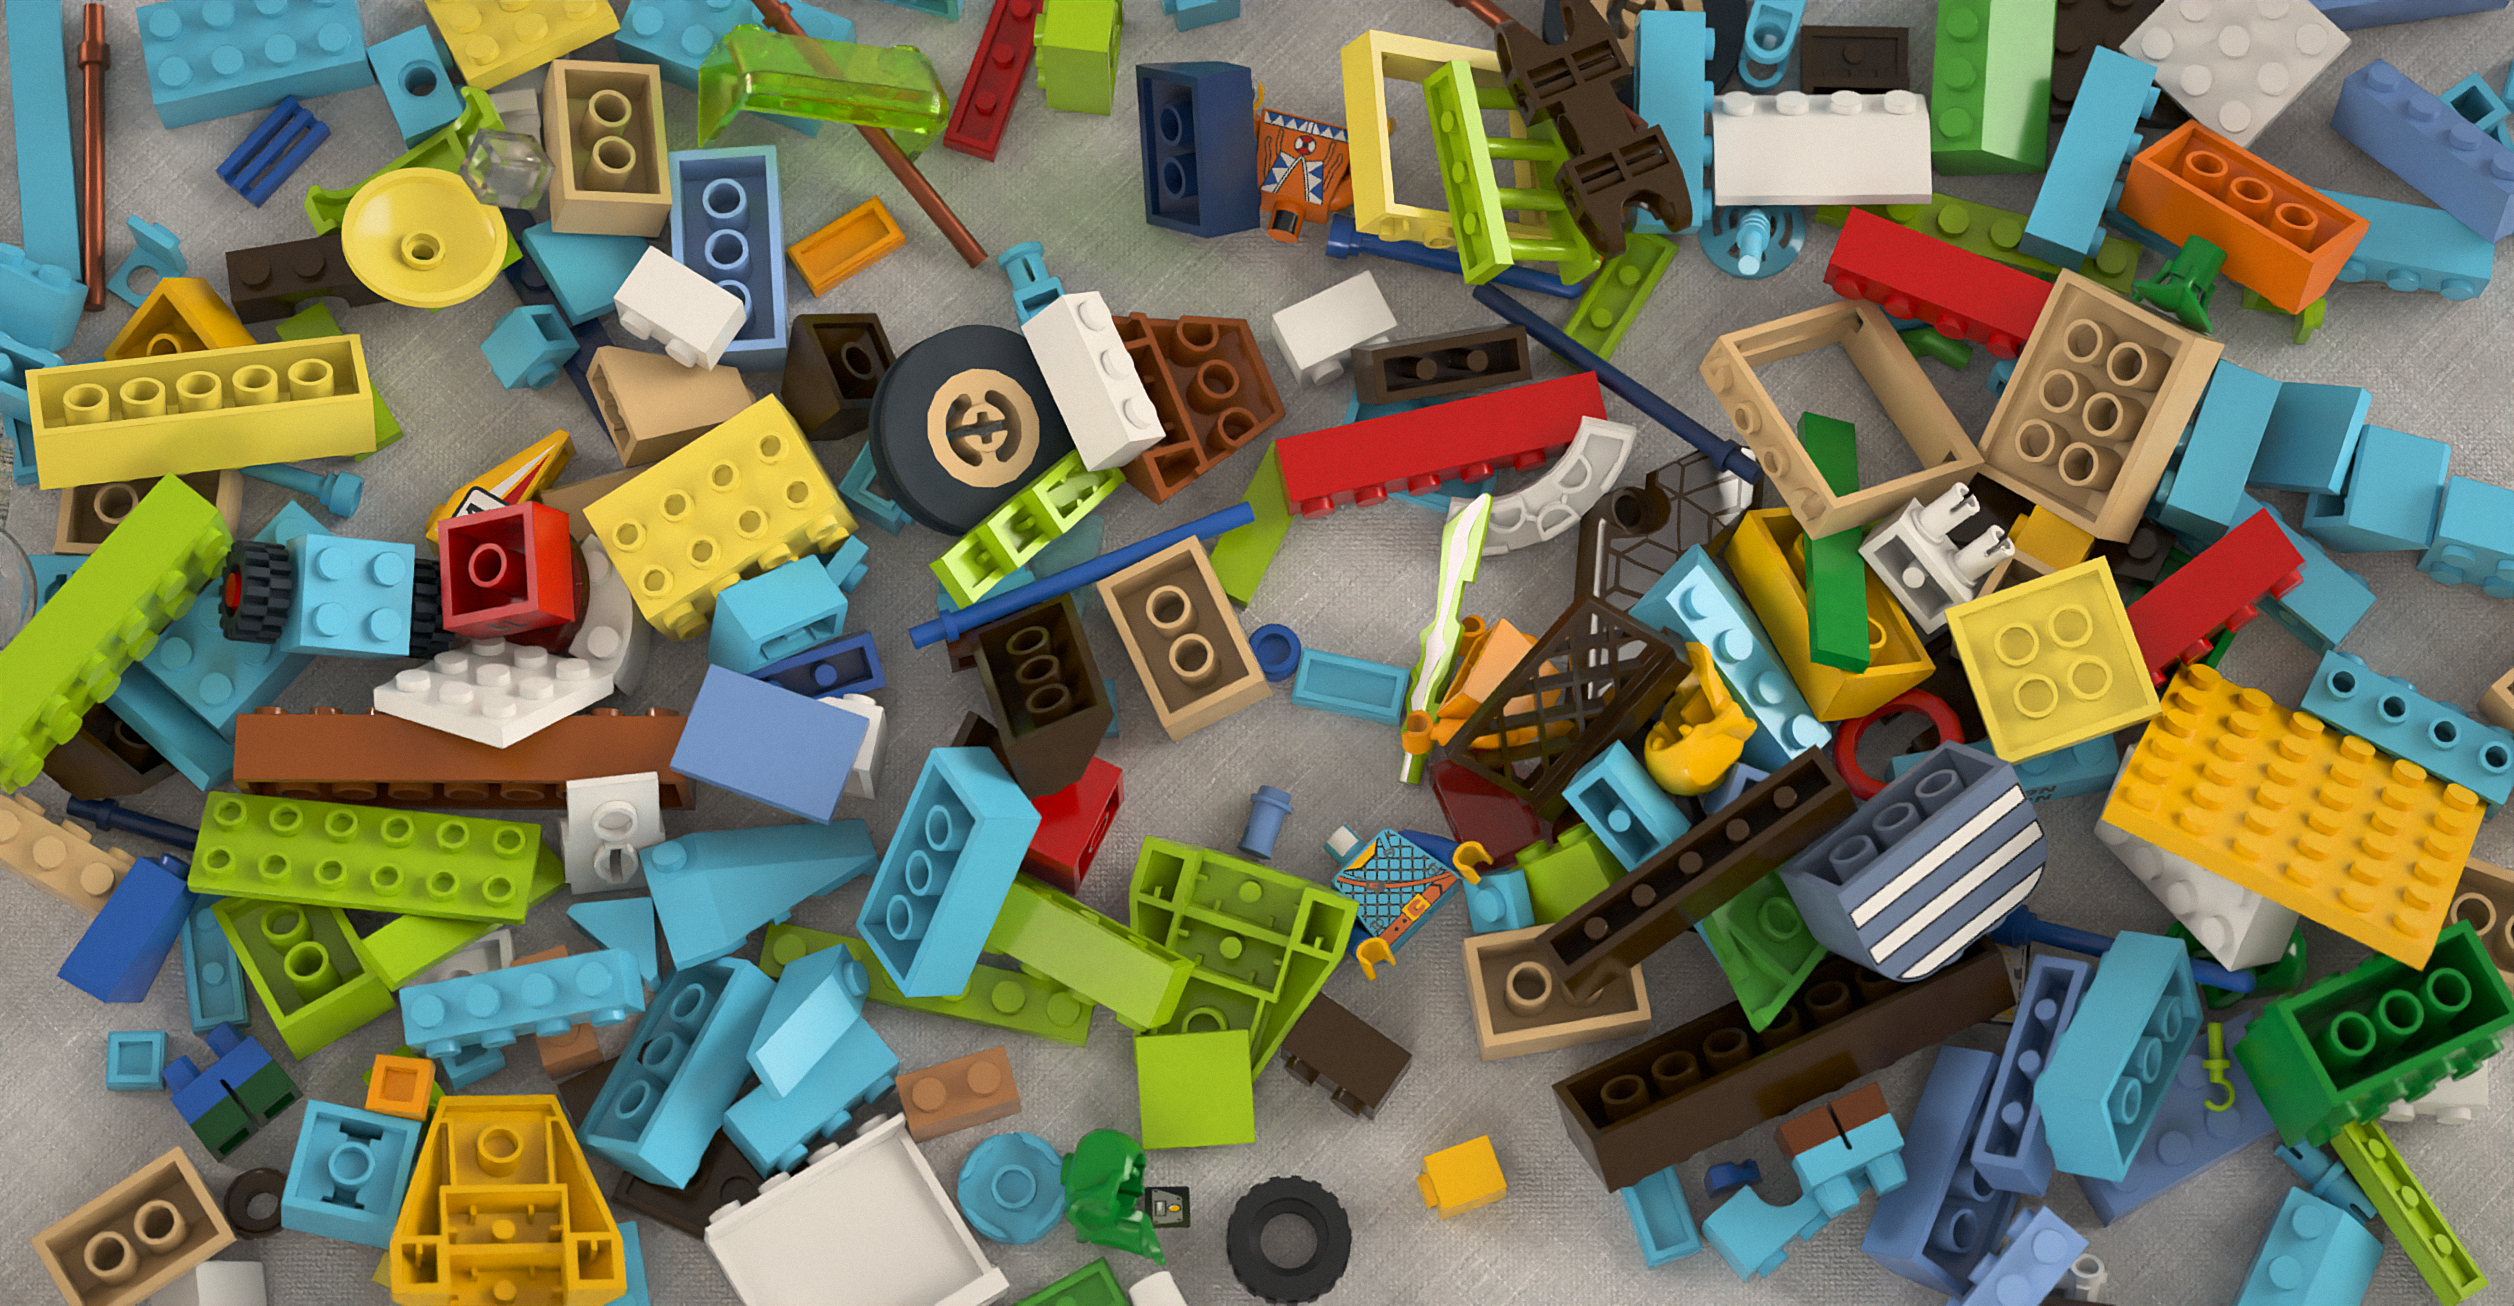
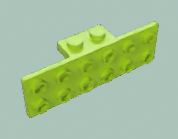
[187,791,542,925]

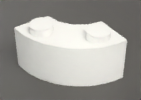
[568,533,651,697]

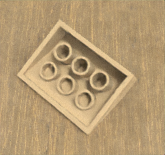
[1976,268,2225,544]

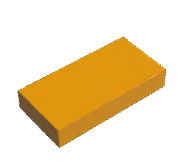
[786,195,906,299]

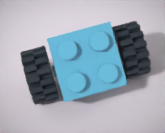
[218,533,455,661]

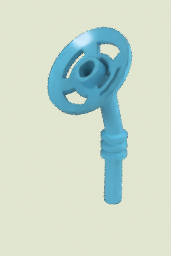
[1698,193,1805,280]

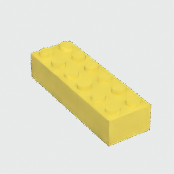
[25,333,377,490]

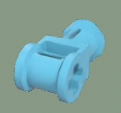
[997,241,1068,337]

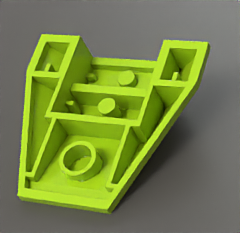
[1129,835,1360,1085]

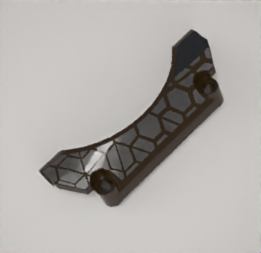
[1552,446,1765,933]

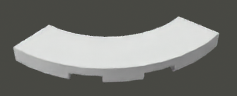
[1440,415,1636,556]

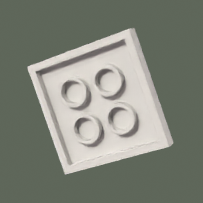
[2119,0,2351,150]
[373,636,614,749]

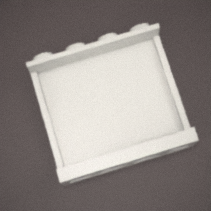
[704,1112,1010,1306]

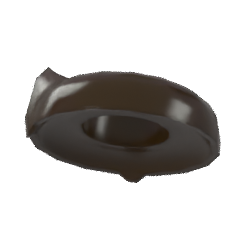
[223,1167,288,1240]

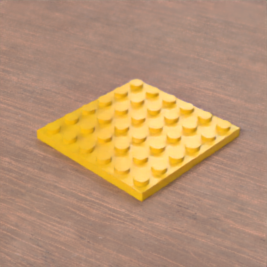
[2101,662,2489,971]

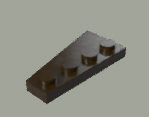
[1946,472,2177,589]

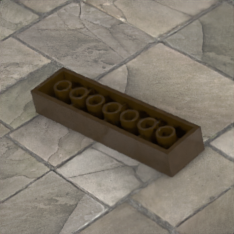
[1551,933,2017,1194]

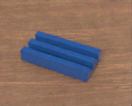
[216,94,331,209]

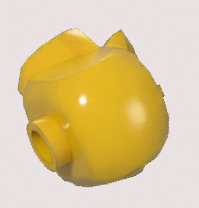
[1644,642,1758,796]

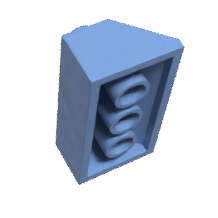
[1860,1044,2020,1301]

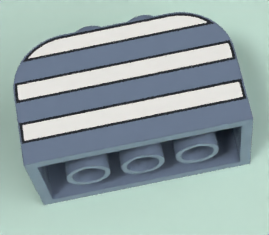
[1778,739,2048,982]

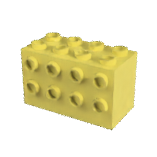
[583,393,860,643]

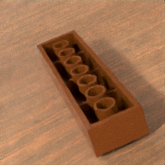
[233,706,697,811]

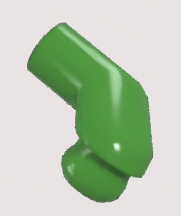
[1898,327,1973,371]

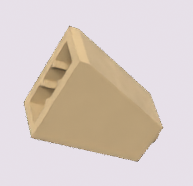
[586,346,756,468]

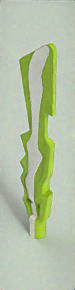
[1398,493,1493,787]

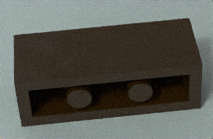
[1350,323,1532,405]

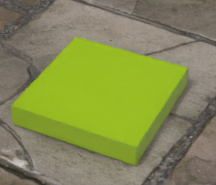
[1135,1028,1256,1150]

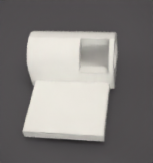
[558,772,665,895]

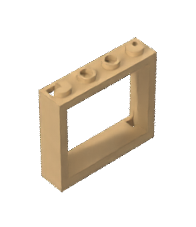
[1698,298,1985,541]

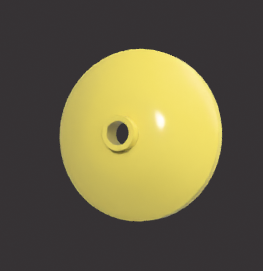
[341,167,507,308]

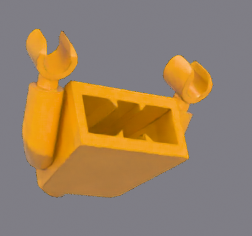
[1402,614,1575,754]

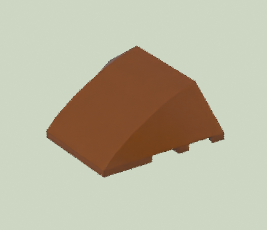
[1111,312,1286,506]

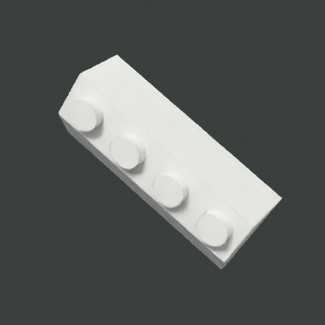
[1707,90,1932,206]

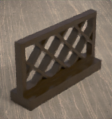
[1443,589,1694,824]

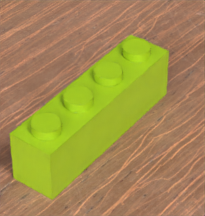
[982,870,1195,1031]

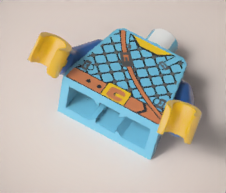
[1323,824,1494,981]

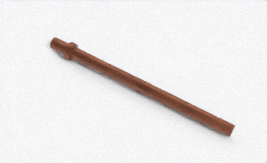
[751,0,989,270]

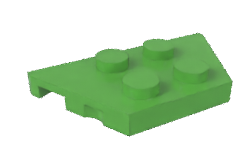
[1701,855,1828,1033]

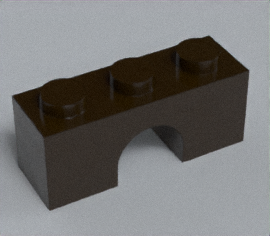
[225,234,391,325]

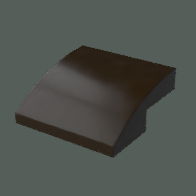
[1800,25,1910,95]

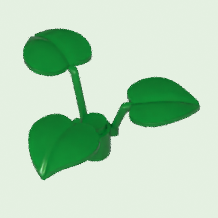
[2038,234,2228,376]

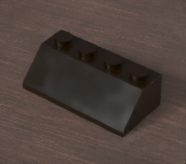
[966,592,1114,801]

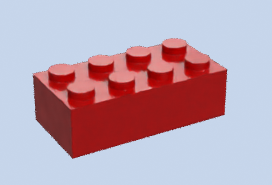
[2125,507,2307,692]

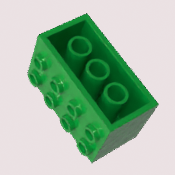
[2232,918,2514,1149]

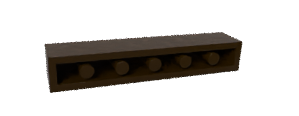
[1534,744,1859,1005]

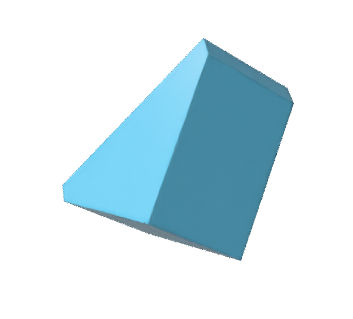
[565,897,663,995]

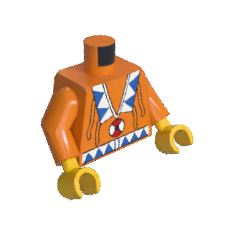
[1253,81,1396,243]

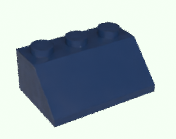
[1135,61,1262,239]

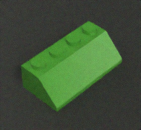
[1930,0,2057,176]

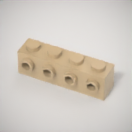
[0,793,137,919]

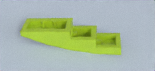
[929,447,1126,610]

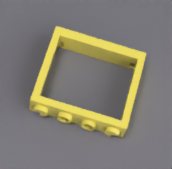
[1340,29,1552,263]

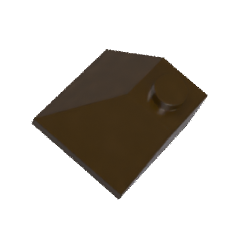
[780,313,896,441]
[42,702,179,801]

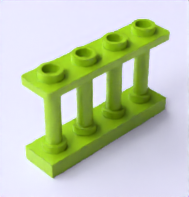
[1421,60,1601,285]

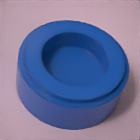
[1248,624,1301,682]

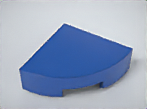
[1703,1159,1763,1199]

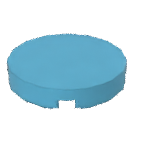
[958,1132,1066,1246]

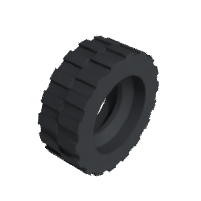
[1226,1175,1352,1306]

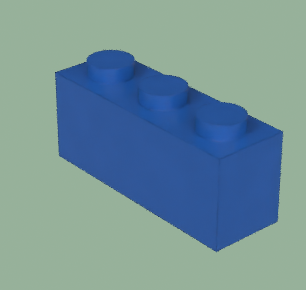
[737,629,887,700]

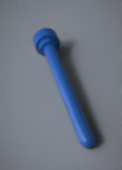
[1325,213,1582,300]
[1991,904,2256,994]

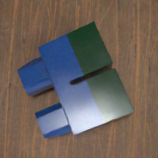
[162,1021,304,1163]

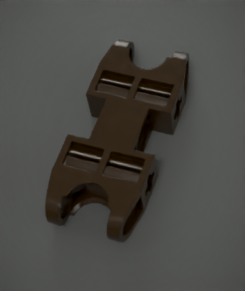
[1494,0,1693,260]

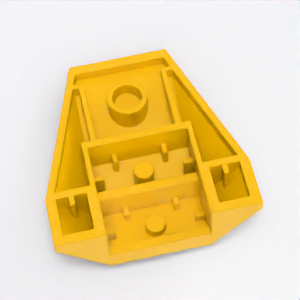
[389,1094,627,1306]

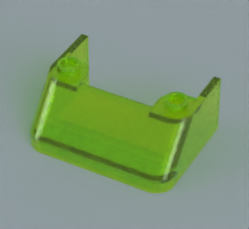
[698,24,949,163]

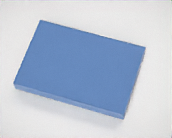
[670,664,870,826]

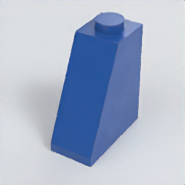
[57,852,200,1003]

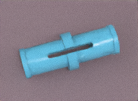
[2273,1140,2378,1226]

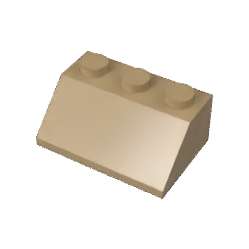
[29,1145,238,1306]

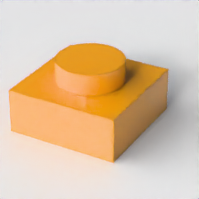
[365,1054,436,1121]

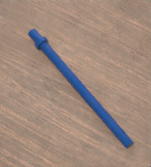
[908,501,1255,650]

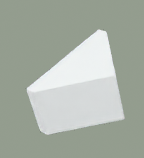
[150,1261,269,1306]

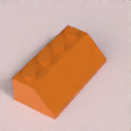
[2117,119,2371,315]

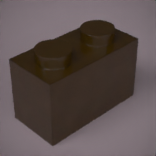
[1280,992,1413,1121]

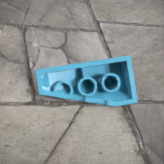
[638,818,879,972]

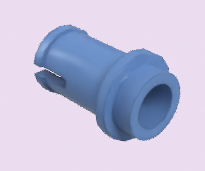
[1237,785,1293,860]

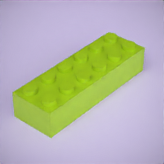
[0,471,234,795]

